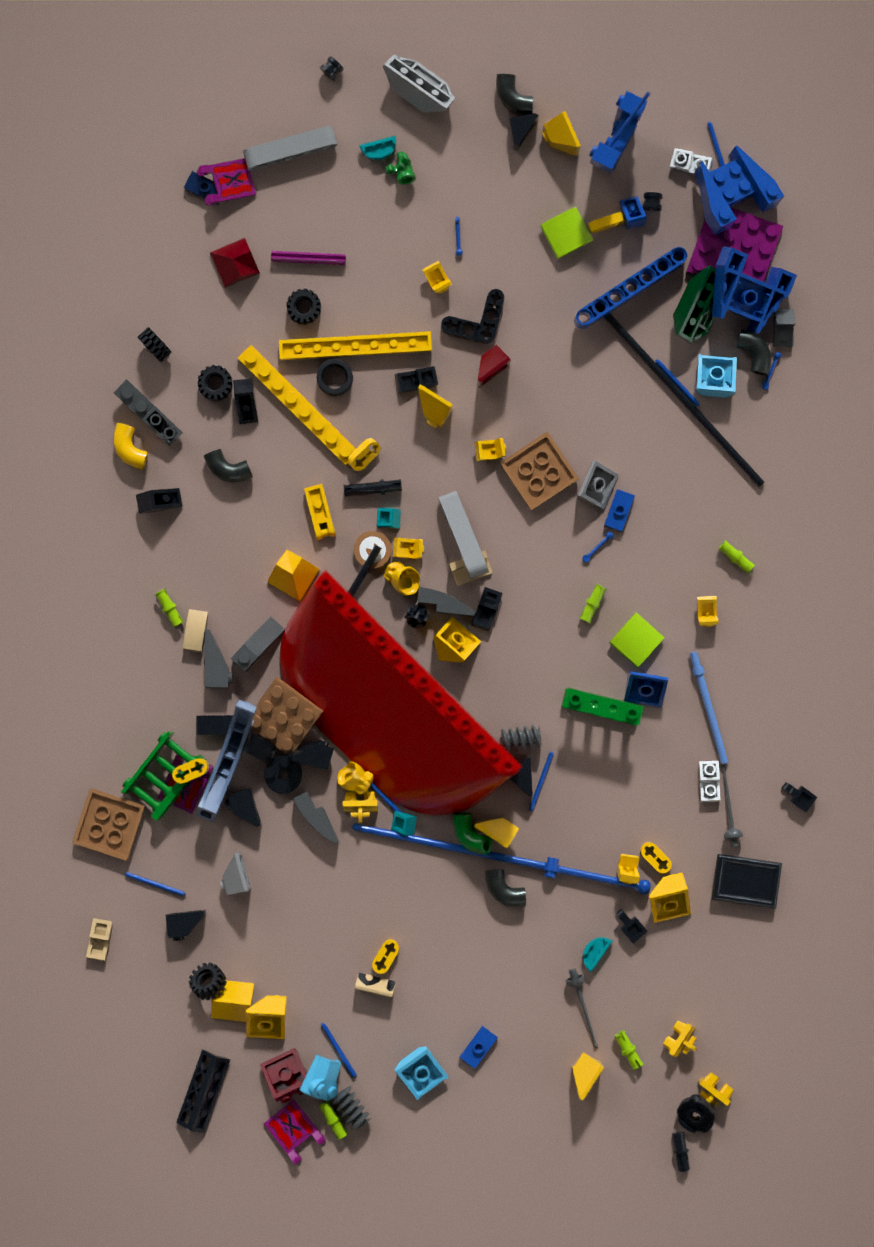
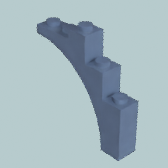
[196,700,257,823]

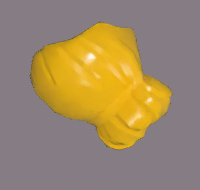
[384,561,420,596]
[337,762,373,795]

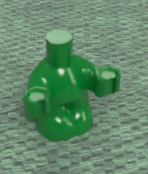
[386,151,416,185]

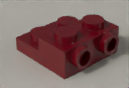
[260,1048,307,1103]

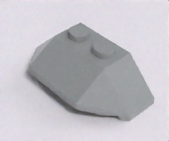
[383,55,455,113]

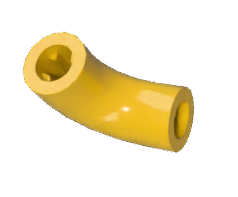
[113,423,148,470]

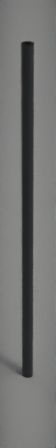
[595,305,764,487]

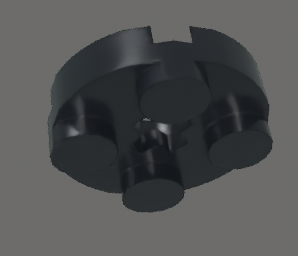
[264,756,302,794]
[677,1094,717,1133]

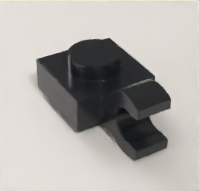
[782,782,817,813]
[615,909,648,944]

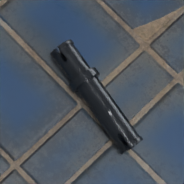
[344,479,402,497]

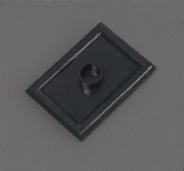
[711,854,782,909]

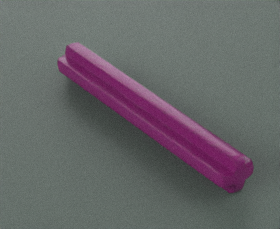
[271,251,346,265]

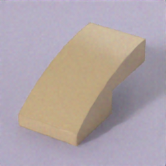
[182,609,208,653]
[86,918,113,962]

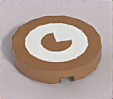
[354,531,392,569]

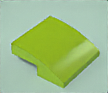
[540,207,593,259]
[609,612,665,668]

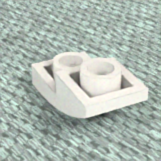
[670,148,713,175]
[699,761,721,802]

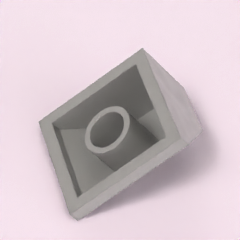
[220,851,251,895]

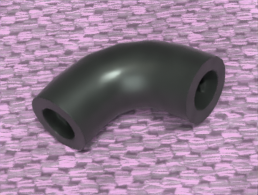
[496,74,534,115]
[736,329,771,376]
[203,449,253,483]
[485,869,526,907]

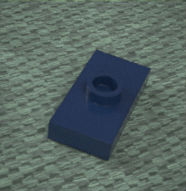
[184,171,220,205]

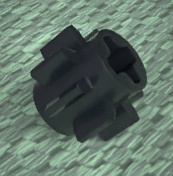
[404,605,430,628]

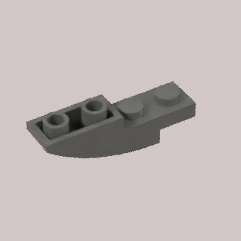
[113,379,183,446]

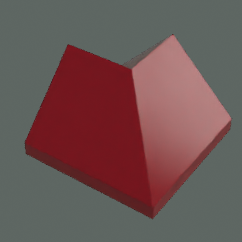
[210,238,260,288]
[477,344,511,388]

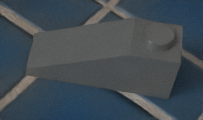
[231,617,285,672]
[205,629,233,688]

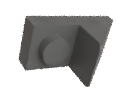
[773,309,796,347]

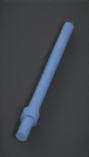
[689,651,728,764]

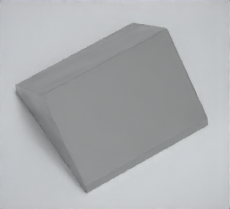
[577,460,619,509]

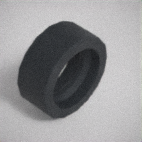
[316,359,353,397]

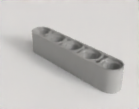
[243,126,338,171]
[438,491,489,579]

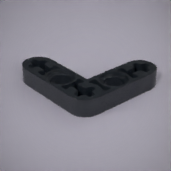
[441,289,504,344]

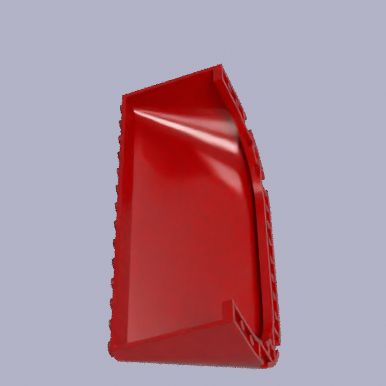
[280,570,522,815]

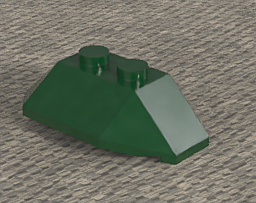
[673,265,716,343]

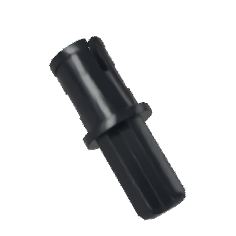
[672,1132,690,1172]

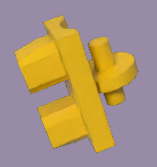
[343,792,378,823]
[663,1021,697,1057]
[698,1072,734,1107]

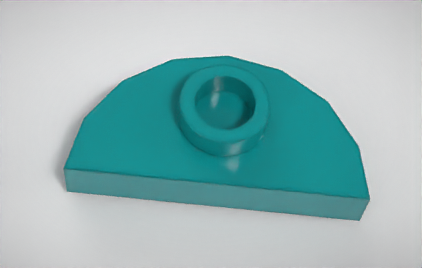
[359,135,396,161]
[583,937,613,972]

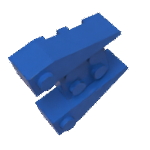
[589,91,648,174]
[695,146,784,236]
[712,246,797,333]

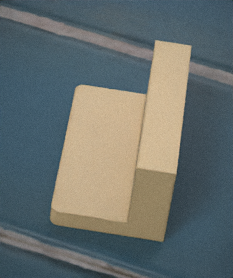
[449,550,492,586]

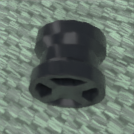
[320,56,344,81]
[643,192,663,211]

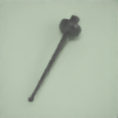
[722,765,743,847]
[566,968,598,1048]

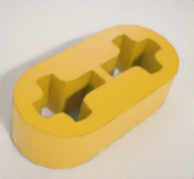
[588,212,625,233]
[348,438,381,471]
[172,758,209,783]
[640,842,672,873]
[372,939,399,974]

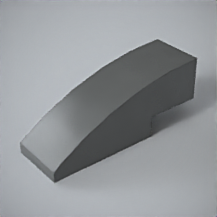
[418,587,475,617]
[293,792,339,843]

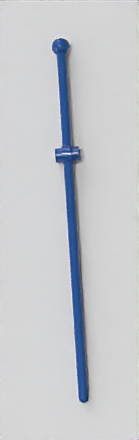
[352,823,651,895]

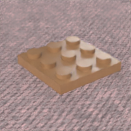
[499,431,579,511]
[252,677,323,755]
[72,788,146,861]

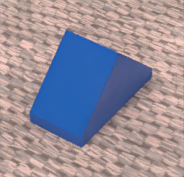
[619,196,647,229]

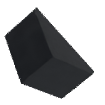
[509,113,539,151]
[509,757,533,796]

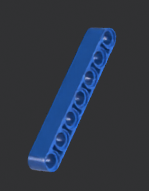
[574,247,687,329]

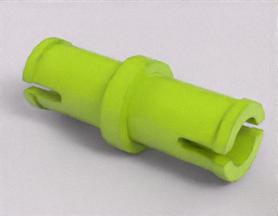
[718,540,755,574]
[579,584,607,623]
[155,589,184,628]
[614,1030,643,1070]
[318,1101,348,1140]

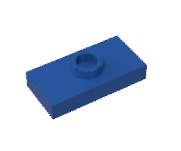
[604,489,635,532]
[459,1025,498,1069]

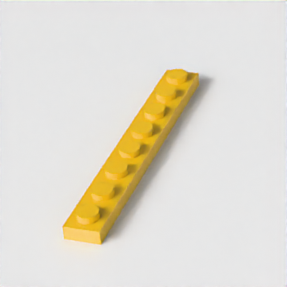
[279,331,432,360]
[238,345,356,466]

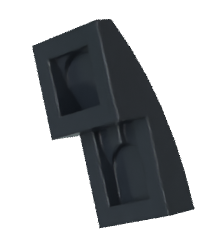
[395,366,438,394]
[471,587,503,632]
[196,715,233,735]

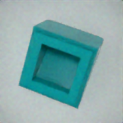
[376,508,401,528]
[391,811,417,836]

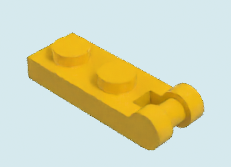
[304,484,336,541]

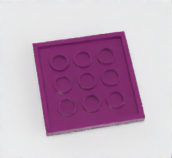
[686,207,783,282]

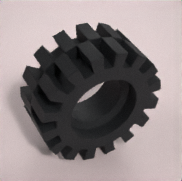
[286,288,321,325]
[137,327,172,362]
[197,365,233,401]
[189,962,227,1001]

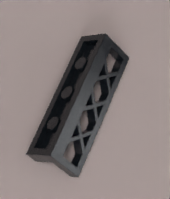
[176,1049,230,1133]

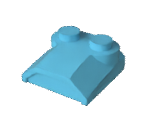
[696,354,737,398]
[395,1046,449,1100]
[300,1055,341,1101]

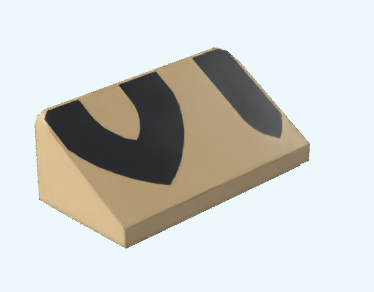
[355,973,395,997]

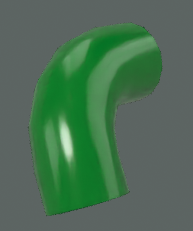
[453,812,492,855]

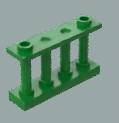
[561,688,644,726]
[121,731,207,821]

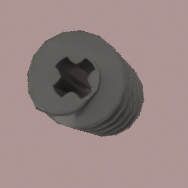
[501,725,542,752]
[332,1086,372,1131]

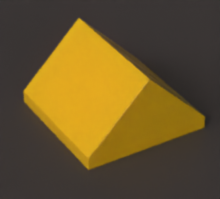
[211,980,254,1022]

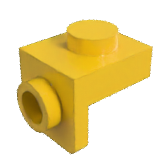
[422,261,452,293]
[474,438,506,461]
[393,537,424,559]
[697,596,719,627]
[616,854,640,884]

